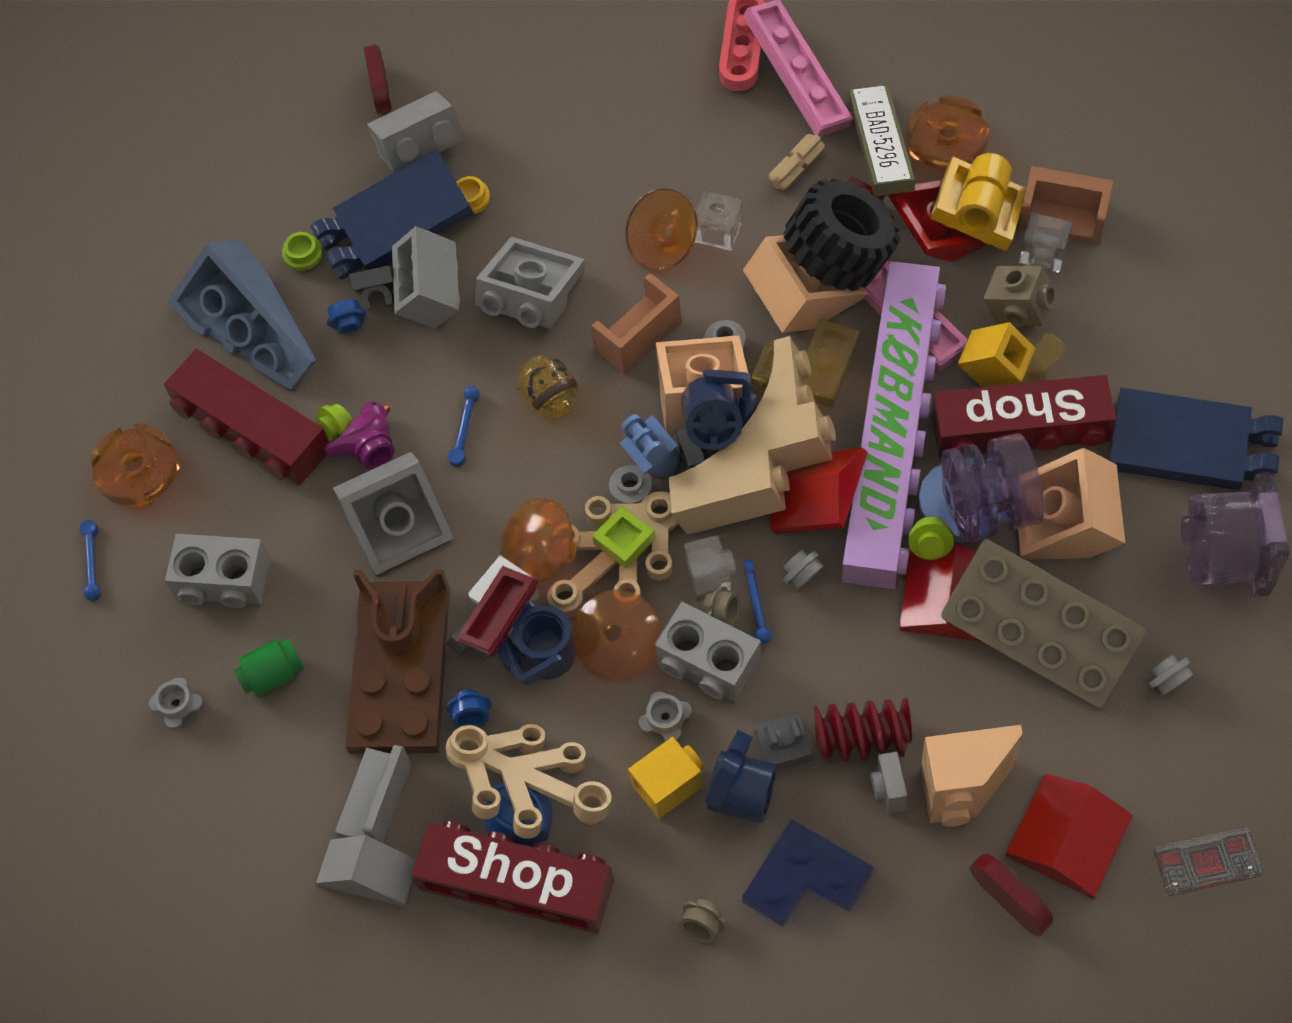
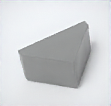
[316,835,416,907]

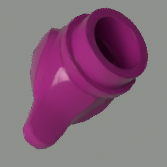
[324,401,395,469]

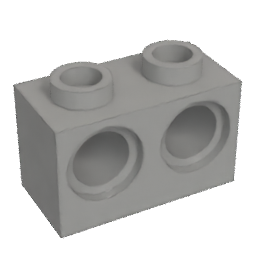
[165,534,271,608]
[654,601,762,703]

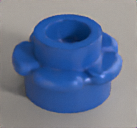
[327,299,366,334]
[447,689,492,728]

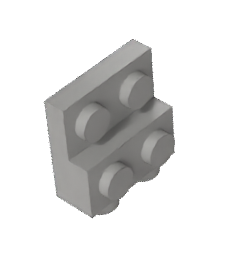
[475,236,585,329]

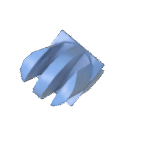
[620,414,681,478]

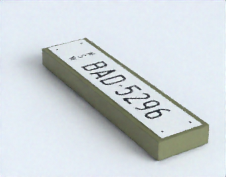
[849,84,915,196]

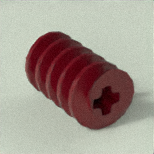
[814,698,912,763]

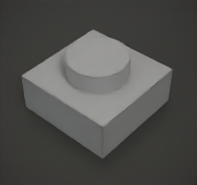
[870,752,908,815]

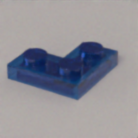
[742,819,874,927]

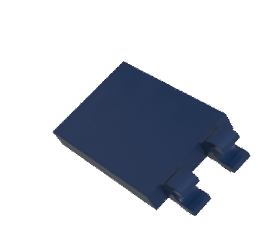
[310,149,474,279]
[1109,387,1284,490]

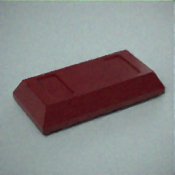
[455,566,539,656]

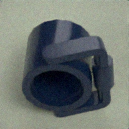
[681,369,757,450]
[497,600,576,685]
[706,730,777,823]

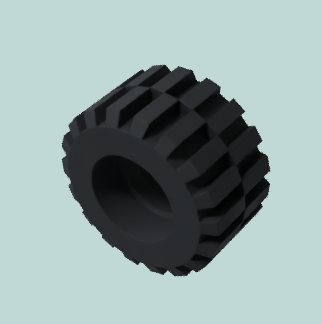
[784,178,900,291]

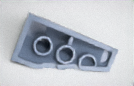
[168,238,316,390]

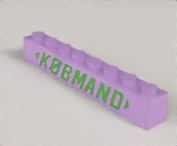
[842,261,946,590]

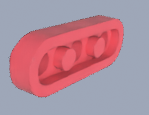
[719,0,766,91]

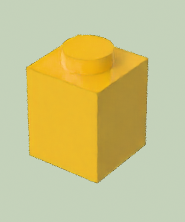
[958,322,1035,387]
[628,736,704,820]

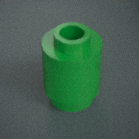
[233,638,304,698]

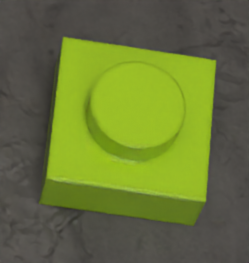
[592,506,656,569]

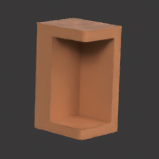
[1018,166,1114,244]
[591,273,682,375]

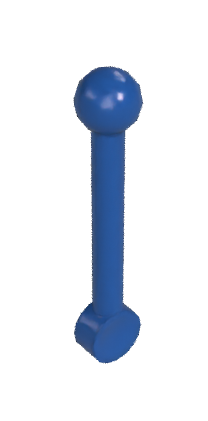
[448,386,480,467]
[79,520,101,601]
[743,559,772,644]

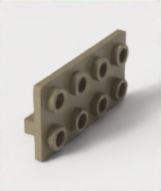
[941,539,1146,708]

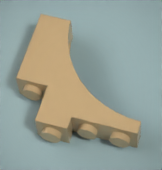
[669,336,836,535]

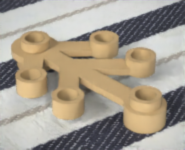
[547,491,678,619]
[445,724,612,839]

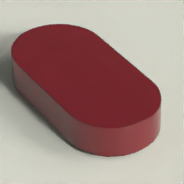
[363,44,392,114]
[970,854,1053,936]

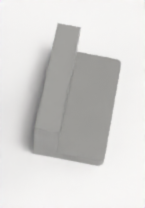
[335,745,412,843]

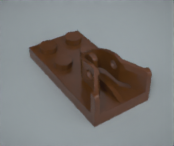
[346,569,450,754]

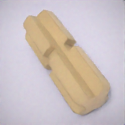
[768,134,825,191]

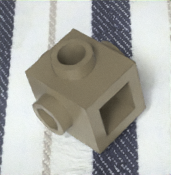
[983,265,1056,327]

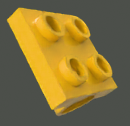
[930,153,1026,251]

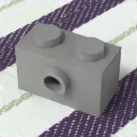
[367,91,465,173]
[392,226,460,329]

